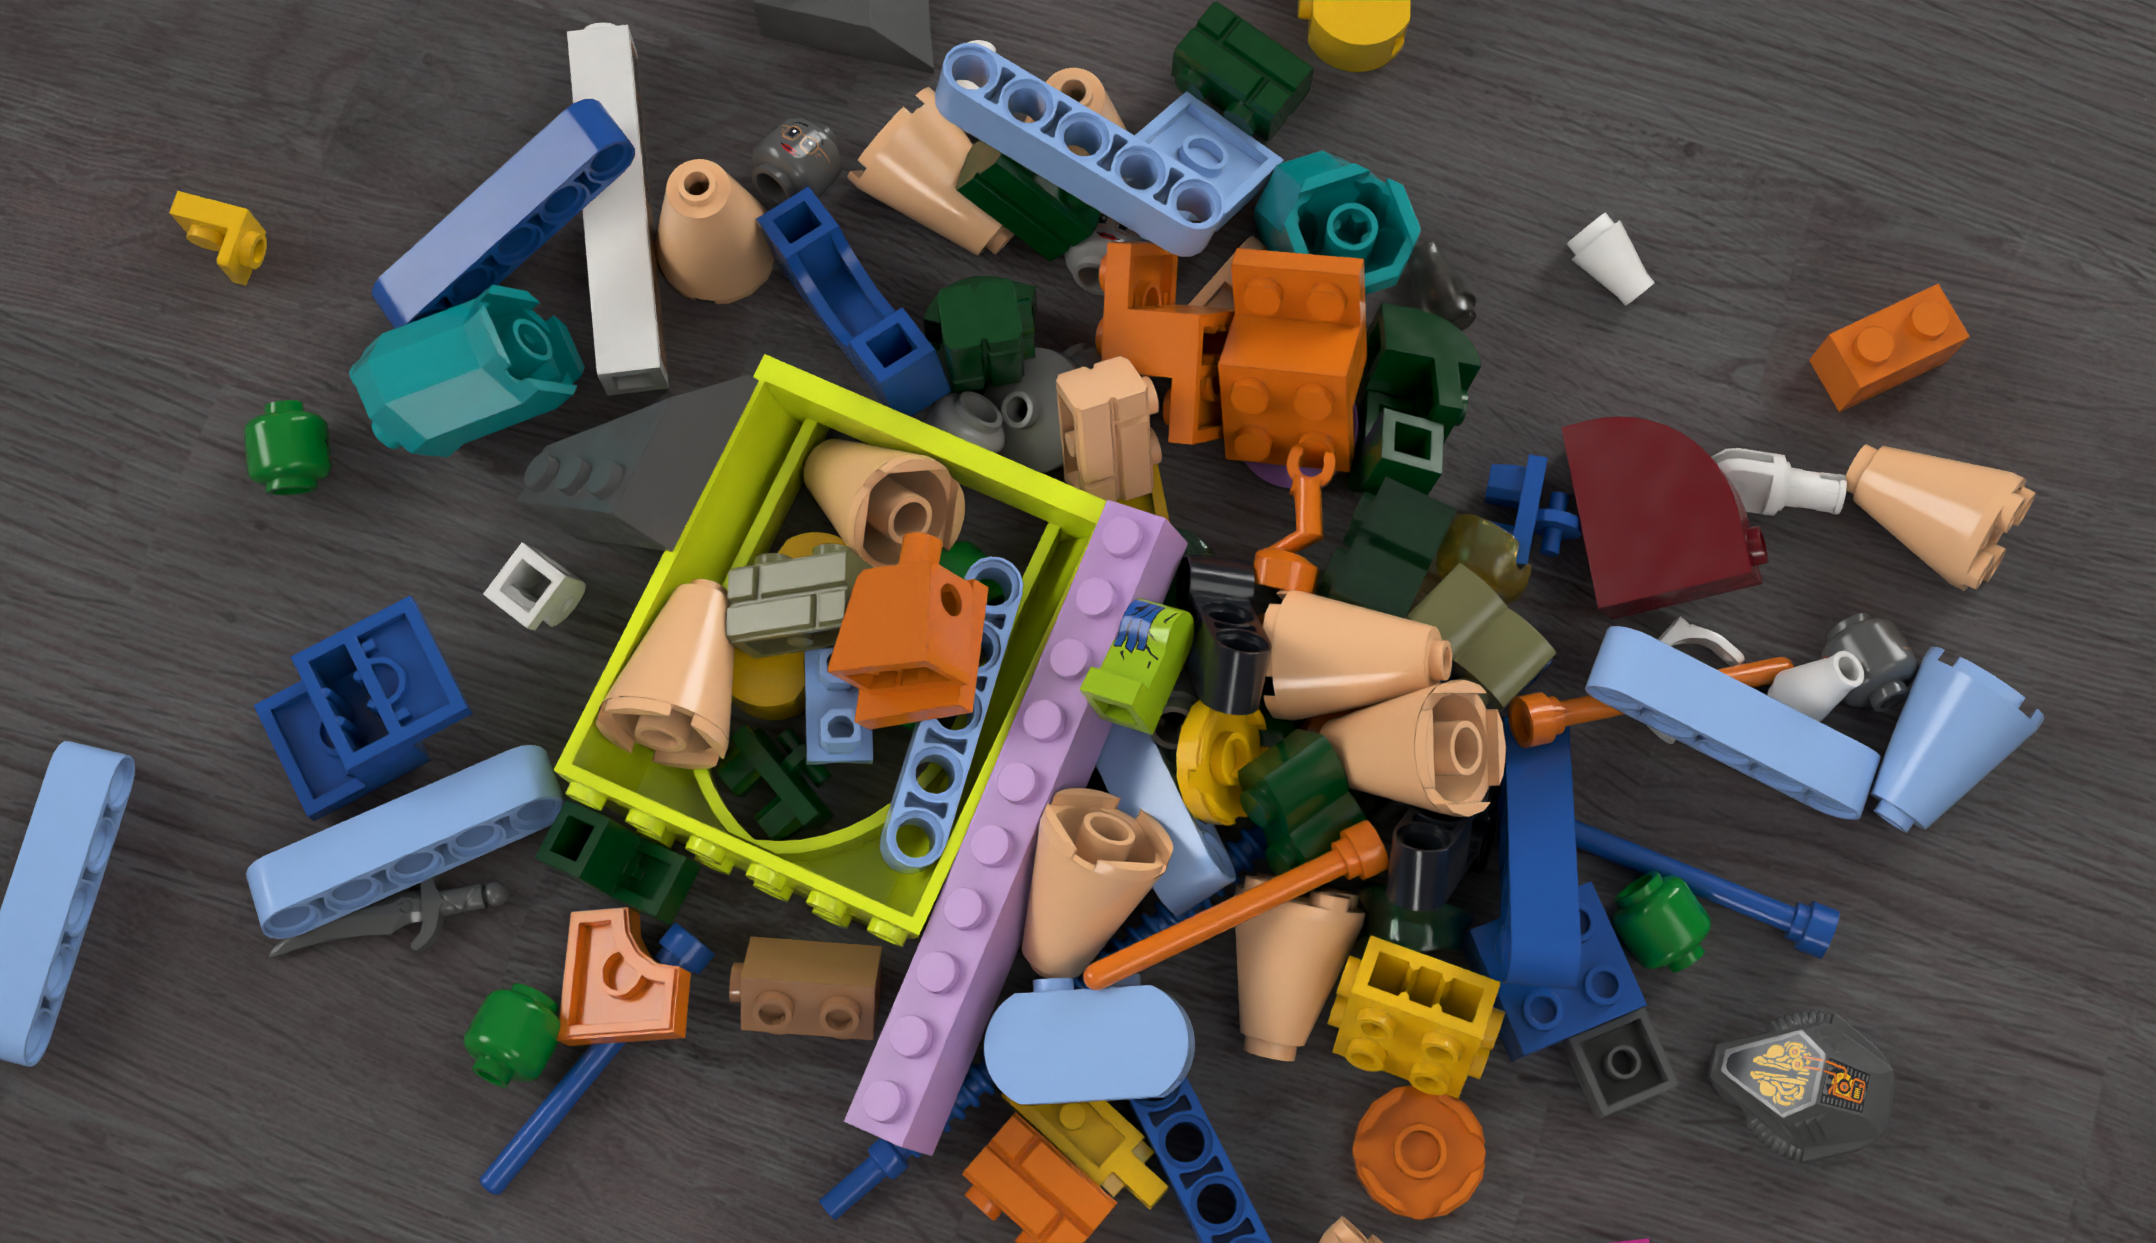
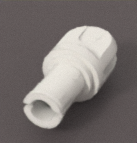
[1712,448,1847,516]

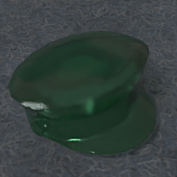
[1352,881,1474,953]

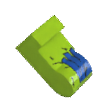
[1079,598,1194,735]

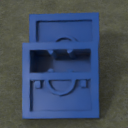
[253,595,473,822]

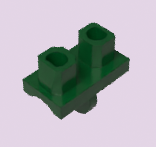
[716,725,835,841]

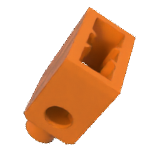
[827,532,973,695]

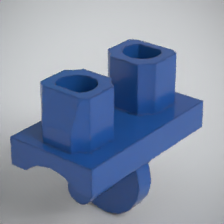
[1474,454,1582,583]

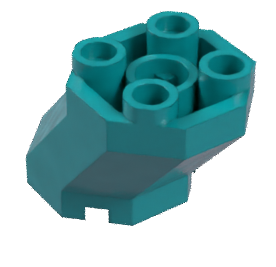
[1253,150,1421,295]
[349,284,585,458]

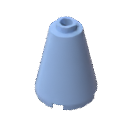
[1870,647,2044,833]

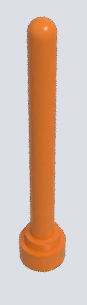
[1508,657,1794,748]
[1083,820,1389,991]

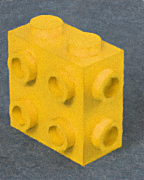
[1327,935,1505,1099]

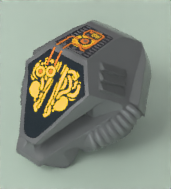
[1706,1010,1896,1164]

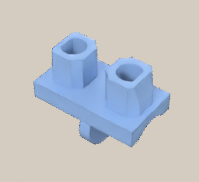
[804,647,873,765]

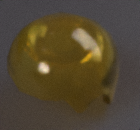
[1436,514,1532,606]

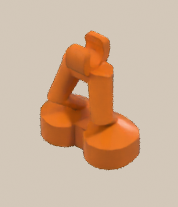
[1253,445,1336,594]

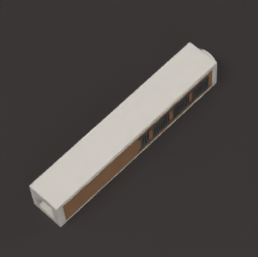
[567,23,669,396]

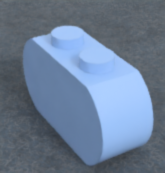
[984,973,1195,1105]

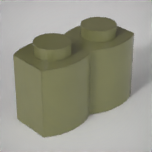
[1405,563,1557,714]

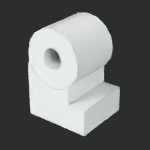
[483,542,586,630]

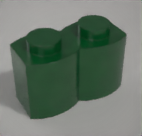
[1237,729,1366,890]

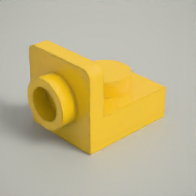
[169,191,267,286]

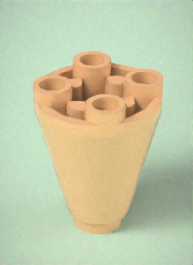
[1845,444,2036,591]
[1234,873,1365,1061]

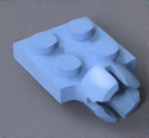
[1123,91,1284,240]

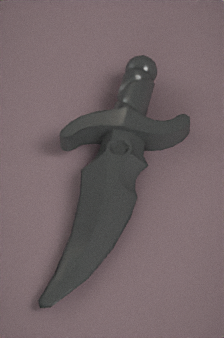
[268,872,509,959]

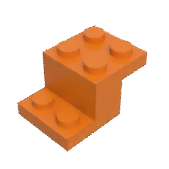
[1095,241,1235,445]
[1218,248,1367,472]

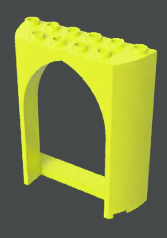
[554,354,1107,947]

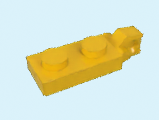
[1001,1093,1169,1210]

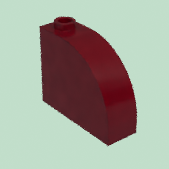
[1561,416,1769,620]

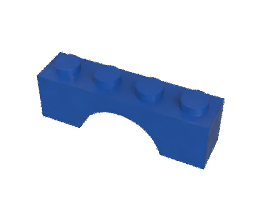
[756,186,951,417]

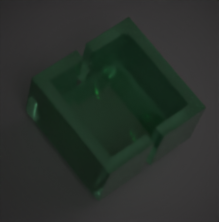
[1317,476,1457,618]

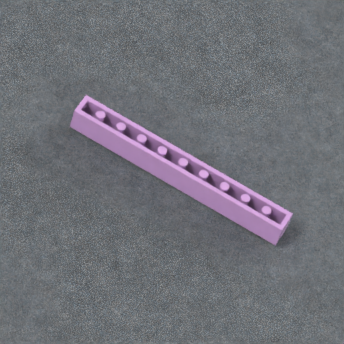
[844,499,1188,1156]

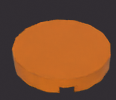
[1351,1085,1486,1220]

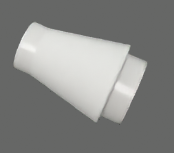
[1567,212,1655,306]
[1767,651,1864,722]

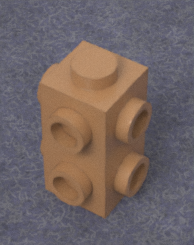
[729,937,882,1040]

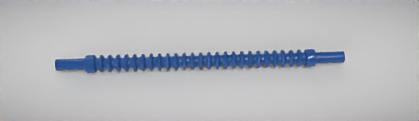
[819,821,1268,1221]

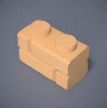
[1056,356,1162,502]

